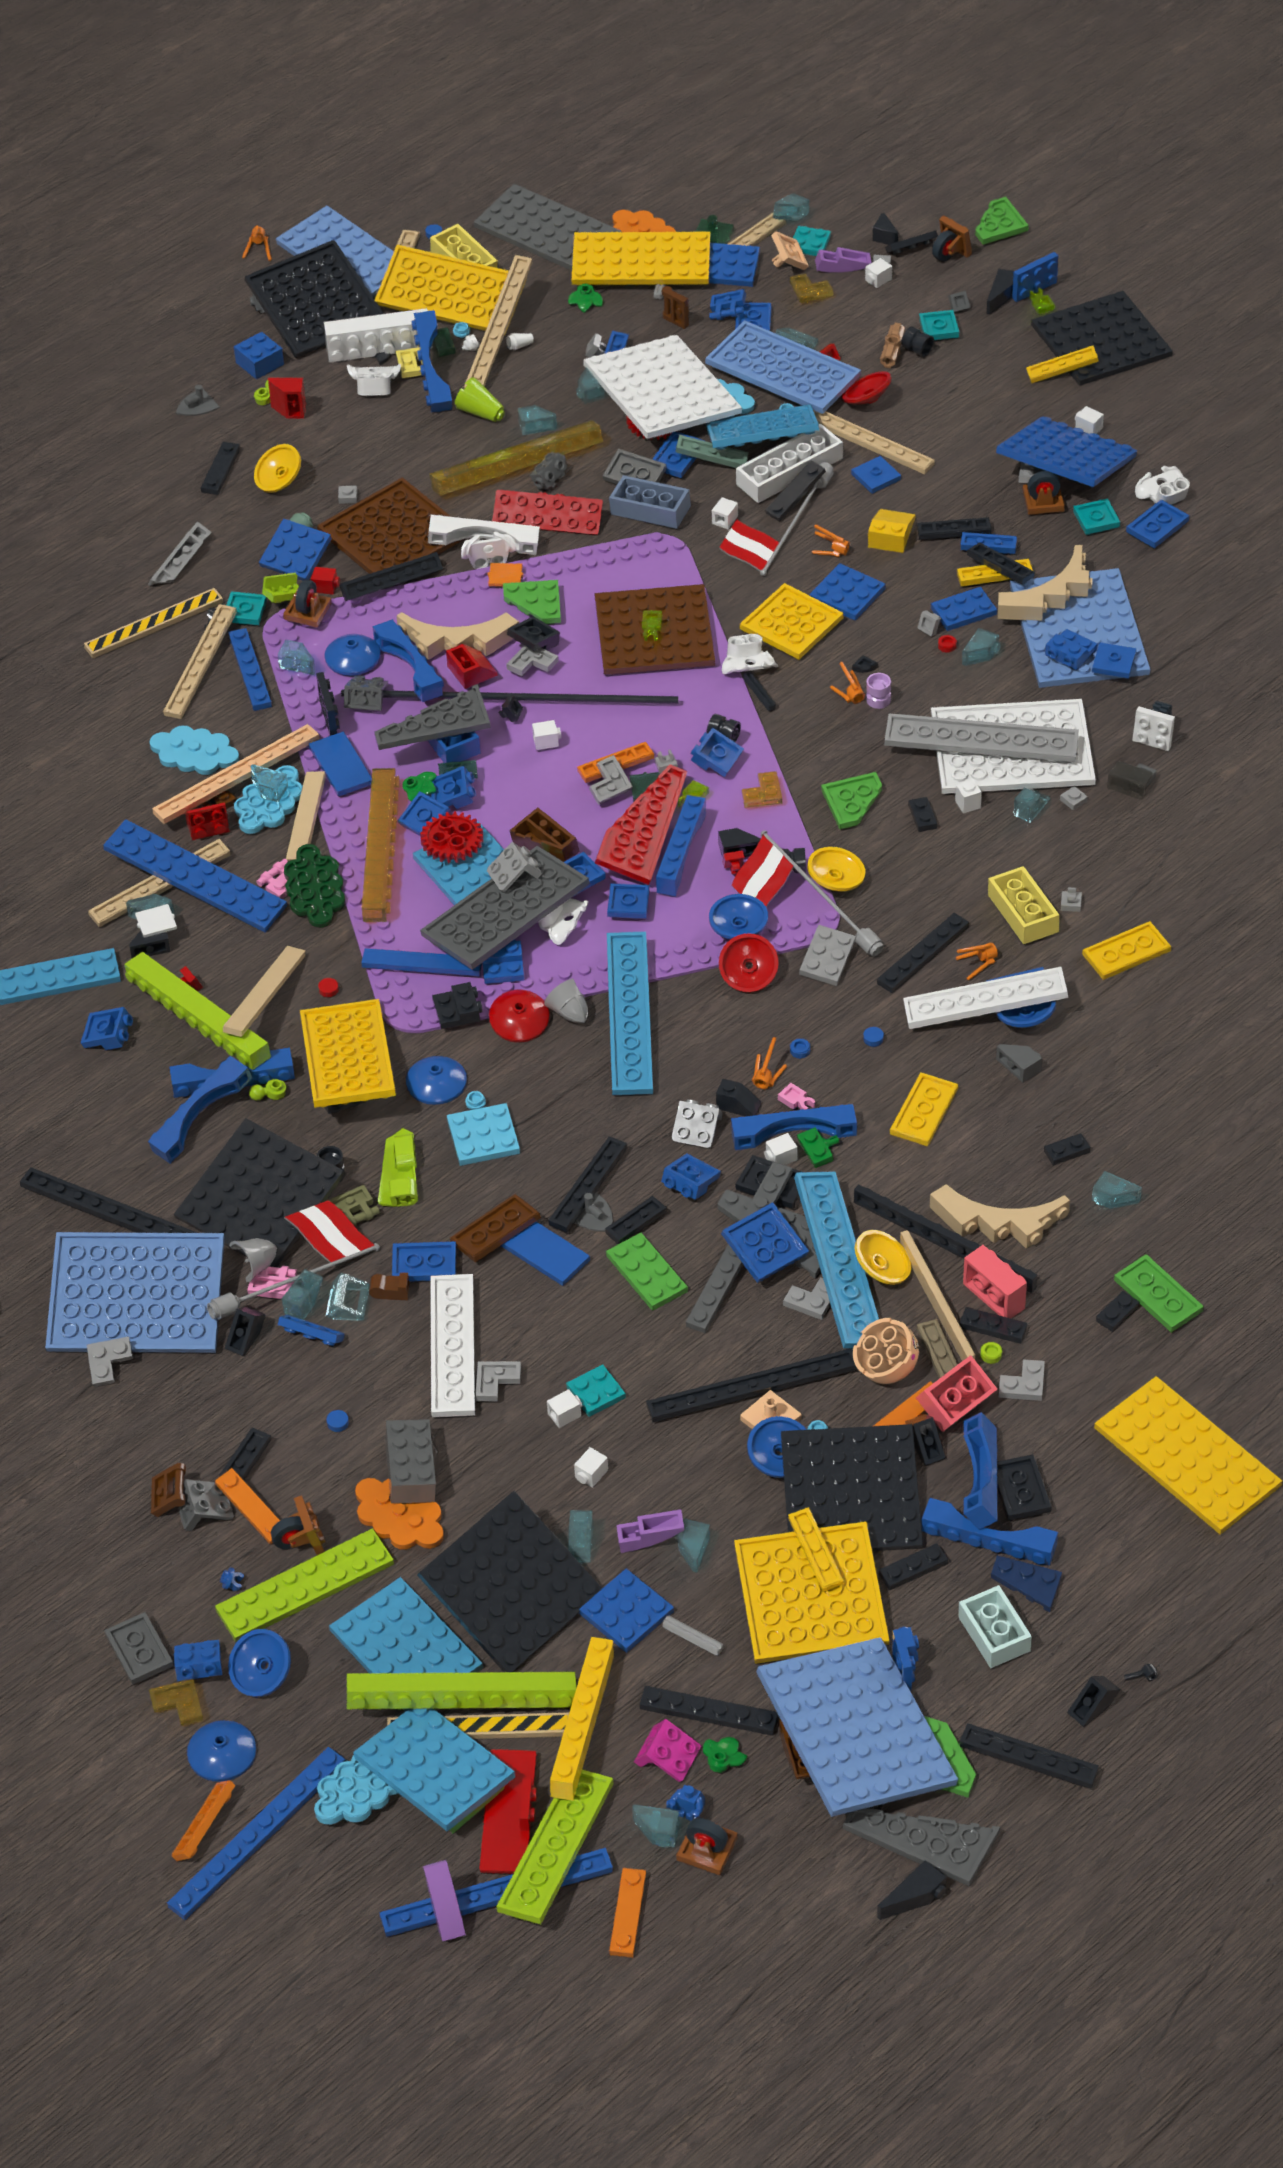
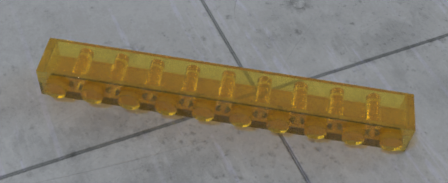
[429,420,603,496]
[362,768,400,922]

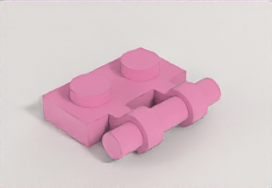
[256,859,288,899]
[248,1266,297,1300]

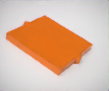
[488,563,523,586]

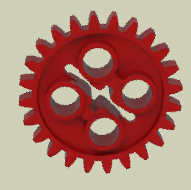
[420,811,484,863]

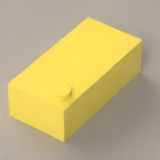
[430,224,498,268]
[988,866,1059,944]

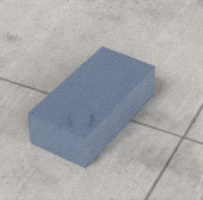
[609,475,691,528]

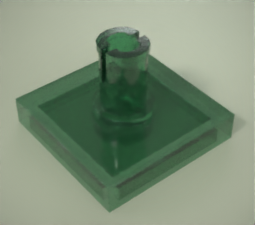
[695,215,734,244]

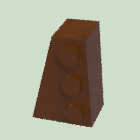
[509,807,580,862]

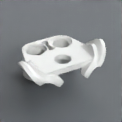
[347,364,401,395]
[1135,466,1190,505]
[461,531,517,569]
[722,634,778,674]
[538,898,588,945]

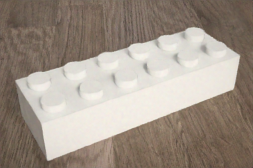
[324,308,432,363]
[736,424,843,503]

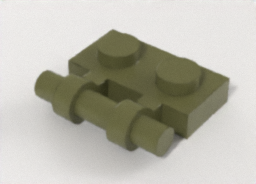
[327,1185,380,1226]

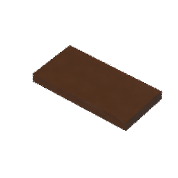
[450,1194,541,1262]

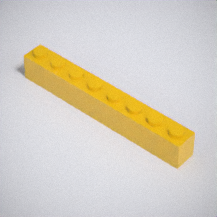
[550,1637,614,1801]

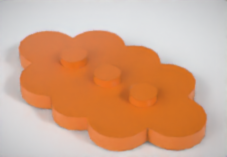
[612,210,676,232]
[355,1478,444,1550]

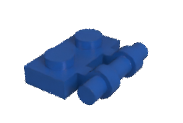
[709,289,746,320]

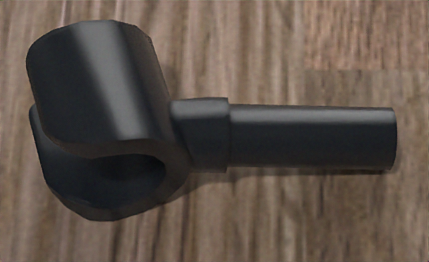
[1124,1664,1158,1681]

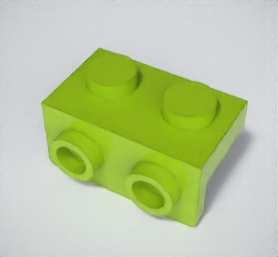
[262,573,299,603]

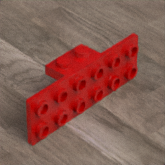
[492,490,603,535]
[479,1749,537,1874]

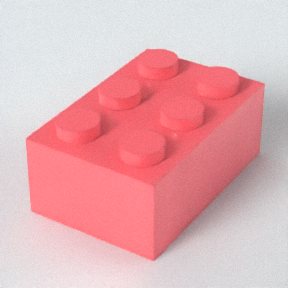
[963,1245,1027,1318]
[916,1355,997,1432]

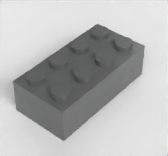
[385,1419,436,1503]

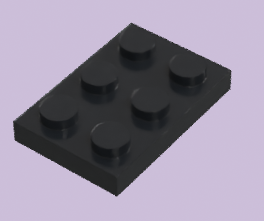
[316,672,340,736]
[735,1155,802,1209]
[997,1454,1052,1521]

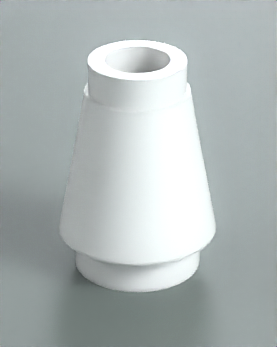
[506,333,533,351]

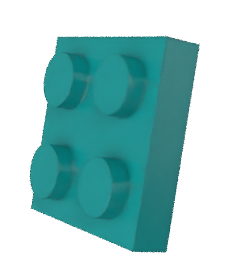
[793,226,831,256]
[919,310,959,340]
[1073,498,1120,535]
[226,592,267,625]
[566,1364,626,1417]

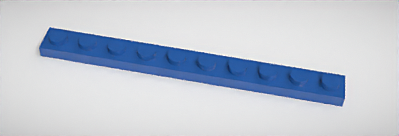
[167,1747,345,1920]
[379,1848,613,1937]

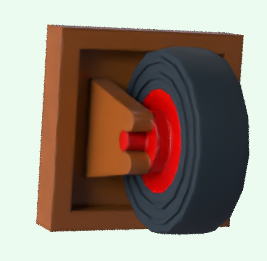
[932,215,972,261]
[1022,471,1064,515]
[283,580,332,627]
[271,1495,326,1555]
[676,1818,738,1875]

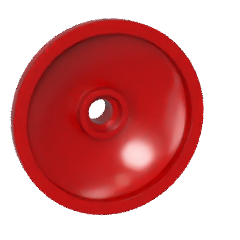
[842,371,892,405]
[719,933,779,993]
[489,989,549,1043]

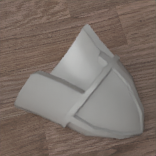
[544,978,588,1023]
[229,1238,277,1282]

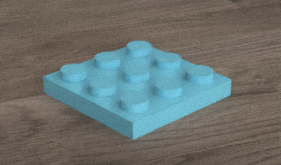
[447,1103,520,1166]

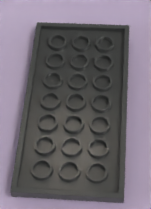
[474,184,622,271]
[420,846,590,970]

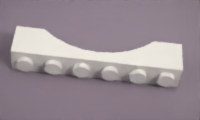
[428,515,539,555]

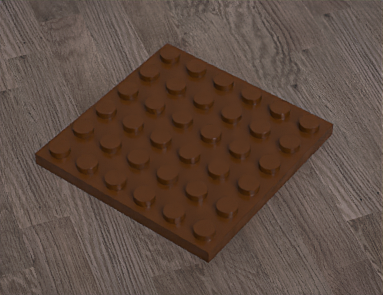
[317,477,465,574]
[594,584,715,675]

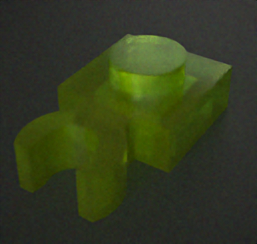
[1030,288,1055,314]
[642,611,663,641]
[678,780,709,807]

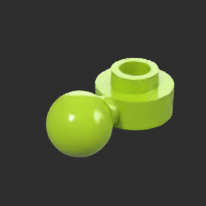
[254,380,270,405]
[249,1079,286,1101]

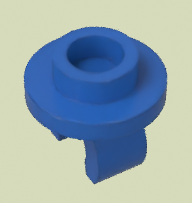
[220,1567,244,1591]

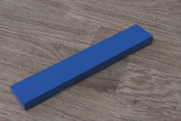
[362,948,482,976]

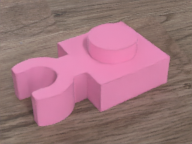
[778,1083,815,1110]

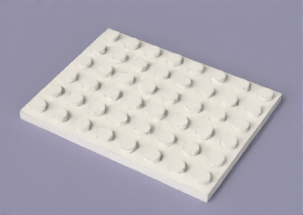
[584,335,742,439]
[931,699,1096,794]

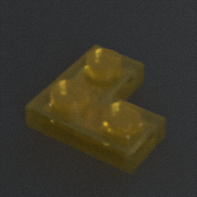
[790,274,833,303]
[742,771,783,808]
[149,1679,203,1726]

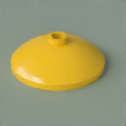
[254,444,301,493]
[807,847,865,891]
[855,1230,911,1285]

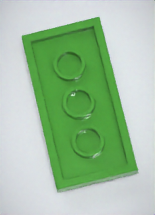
[606,1233,688,1311]
[1114,1254,1204,1333]

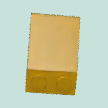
[868,509,916,553]

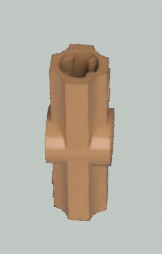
[880,323,905,368]

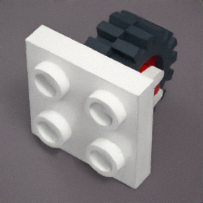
[1132,701,1175,751]

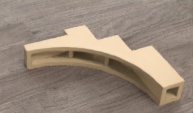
[998,545,1092,621]
[396,612,519,660]
[930,1184,1070,1249]

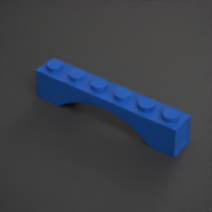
[411,310,452,413]
[373,619,444,702]
[656,795,706,896]
[169,1048,295,1098]
[148,1056,252,1164]
[731,1104,857,1150]
[964,1412,997,1529]
[922,1498,1058,1566]

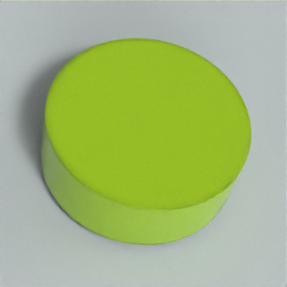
[980,1342,1002,1364]

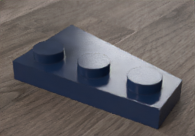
[991,1555,1062,1613]

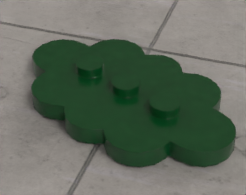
[284,844,345,928]

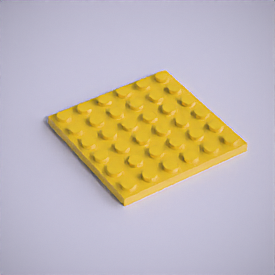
[734,1522,889,1664]

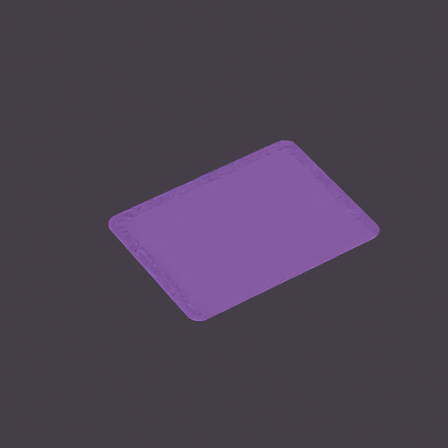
[263,532,840,1033]

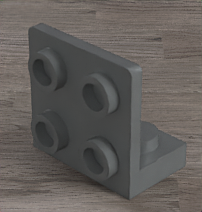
[344,676,389,711]
[178,1479,234,1531]

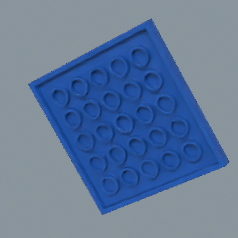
[996,417,1137,487]

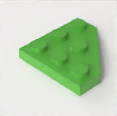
[975,197,1029,244]
[503,580,561,624]
[821,772,882,829]
[925,1716,976,1797]

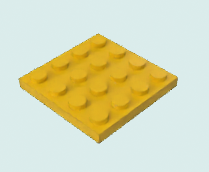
[740,583,844,659]

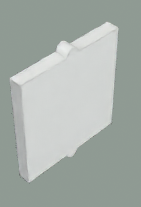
[135,904,177,938]

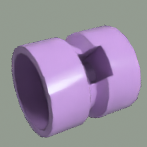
[866,673,891,709]

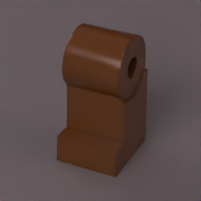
[369,1272,410,1301]

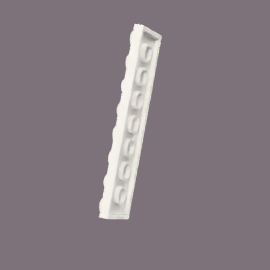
[903,967,1068,1029]
[431,1274,475,1417]

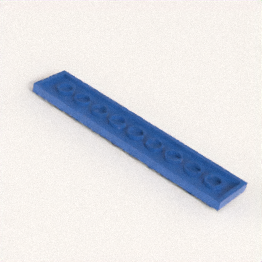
[103,819,287,932]

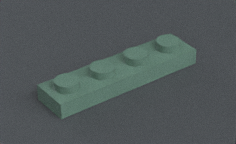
[675,435,748,468]

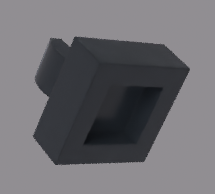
[498,695,523,722]

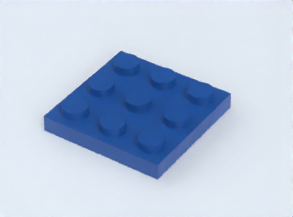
[709,243,760,287]
[259,518,332,581]
[809,563,886,621]
[721,1202,809,1283]
[579,1569,674,1653]

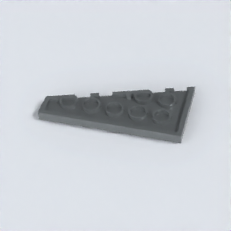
[374,684,491,750]
[717,1189,821,1279]
[843,1808,1000,1886]

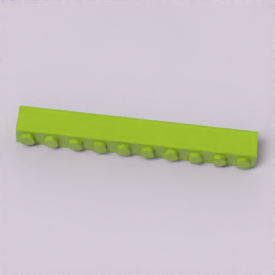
[124,952,271,1070]
[346,1672,576,1709]

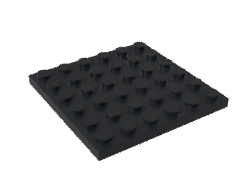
[244,239,384,358]
[1031,291,1173,386]
[174,1118,345,1267]
[781,1424,923,1551]
[417,1491,603,1672]

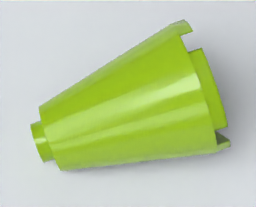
[455,377,505,422]

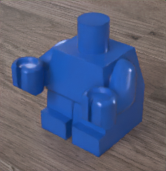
[666,1785,705,1821]

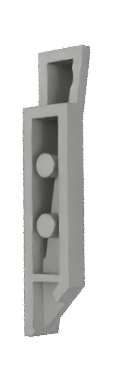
[148,522,212,586]

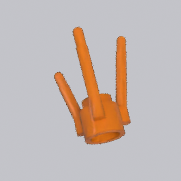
[242,226,271,261]
[812,525,850,557]
[830,662,865,704]
[956,943,998,980]
[752,1037,787,1089]

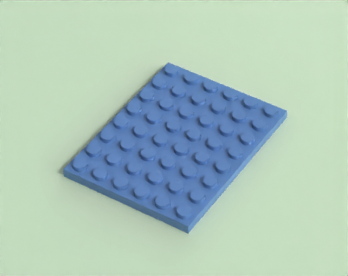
[1010,568,1150,688]
[45,1232,225,1353]
[756,1637,958,1817]

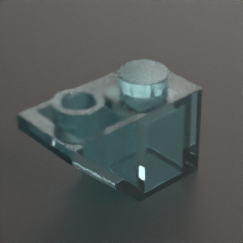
[277,640,315,675]
[282,1269,323,1320]

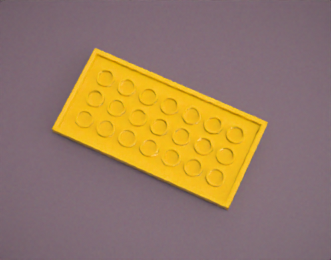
[571,232,710,285]
[375,244,527,335]
[300,999,396,1108]
[1094,1376,1282,1535]

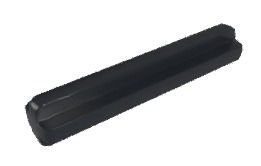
[743,671,776,712]

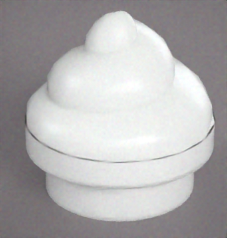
[462,334,480,352]

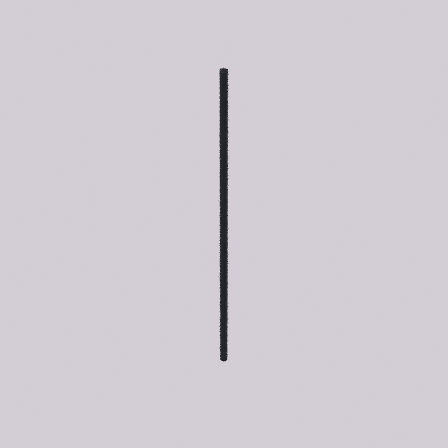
[341,689,679,704]

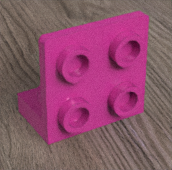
[634,1719,701,1782]

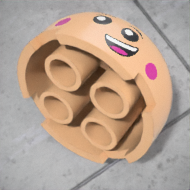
[853,1318,919,1384]

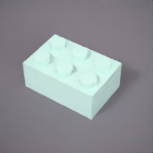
[958,1585,1032,1668]

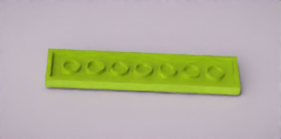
[215,1528,394,1643]
[497,1770,614,1924]

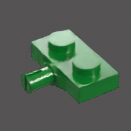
[797,1127,840,1168]

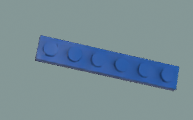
[228,628,272,711]

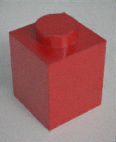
[311,567,340,595]

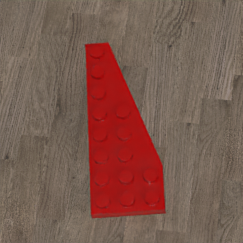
[595,764,688,885]

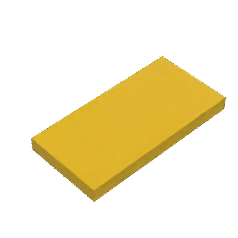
[1082,921,1171,980]
[890,1072,958,1146]

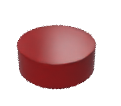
[938,635,957,653]
[318,978,339,997]

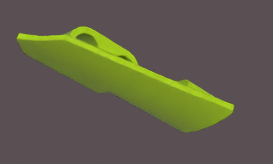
[378,1128,418,1206]

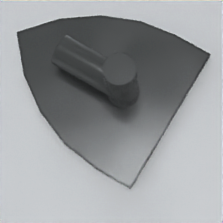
[176,385,220,416]
[574,1192,613,1232]

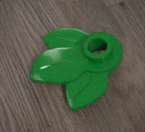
[568,283,603,313]
[402,772,437,802]
[703,1737,747,1772]

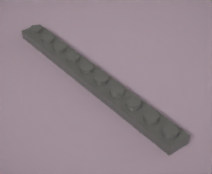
[686,1161,793,1334]

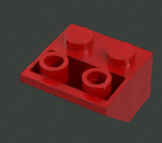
[268,378,306,419]
[446,644,498,689]
[185,802,230,840]

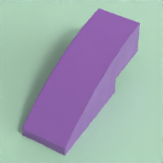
[815,247,871,272]
[616,1510,684,1553]
[423,1860,465,1941]

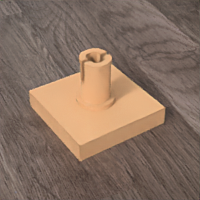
[771,231,809,270]
[740,1390,802,1429]

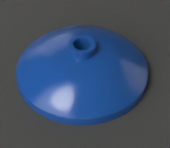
[325,634,381,675]
[709,894,768,939]
[996,1000,1056,1028]
[406,1056,467,1105]
[747,1416,807,1478]
[228,1629,291,1697]
[187,1720,256,1782]

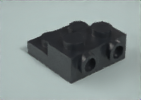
[507,616,560,651]
[432,982,483,1029]

